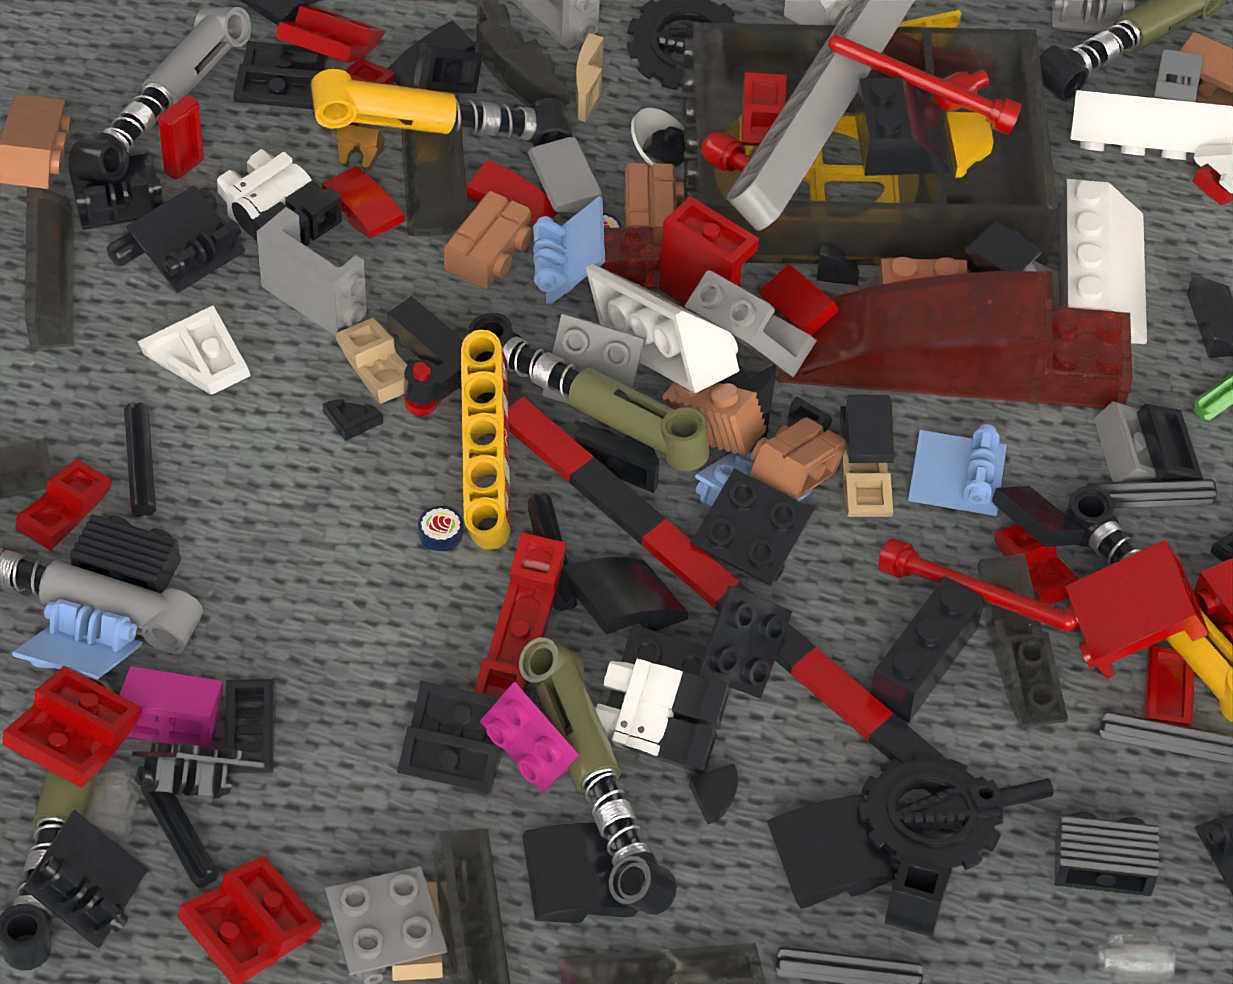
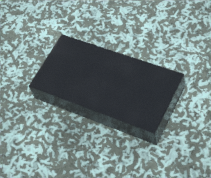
[1137,403,1203,480]
[991,486,1085,547]

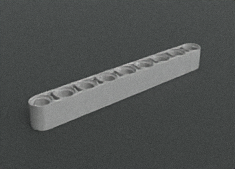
[727,0,914,231]

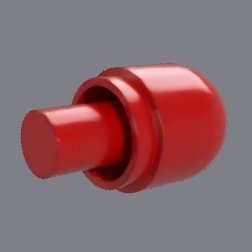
[933,70,989,111]
[701,131,751,172]

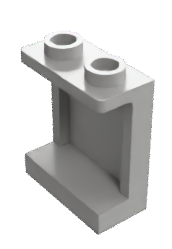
[257,207,367,336]
[684,270,816,377]

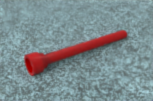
[828,35,1022,135]
[878,538,1077,631]

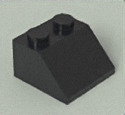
[855,77,950,176]

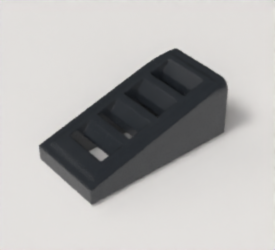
[225,679,277,774]

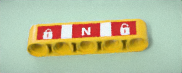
[461,330,511,550]

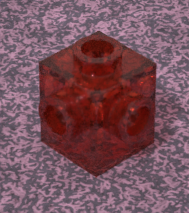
[601,227,662,287]

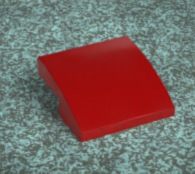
[276,6,386,63]
[2,666,142,788]
[178,856,322,984]

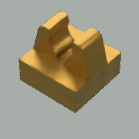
[336,125,385,170]

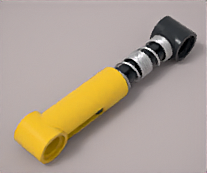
[311,69,573,147]
[1066,486,1233,723]

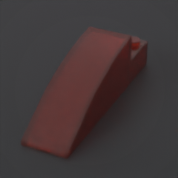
[778,271,1132,409]

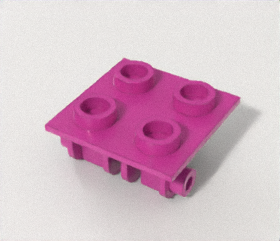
[480,682,579,792]

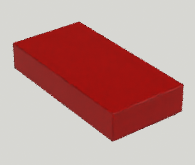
[158,95,204,180]
[758,264,839,336]
[1144,645,1195,727]

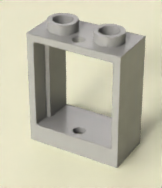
[511,0,600,49]

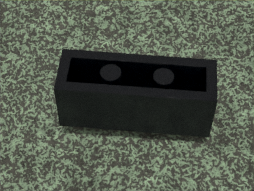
[870,577,985,723]

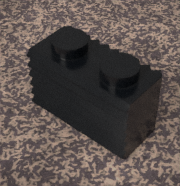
[70,514,181,593]
[1054,812,1159,896]

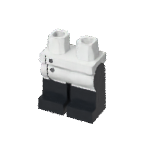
[217,149,342,246]
[595,658,731,774]

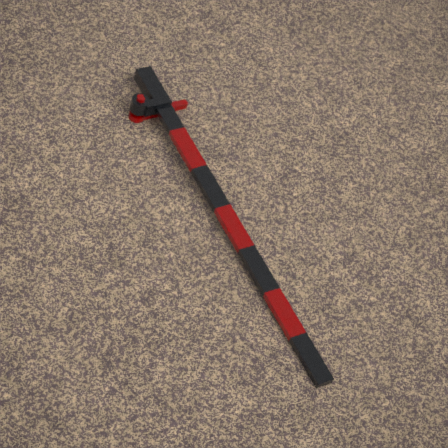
[387,296,949,795]

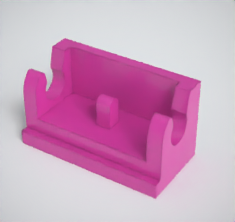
[119,666,223,749]

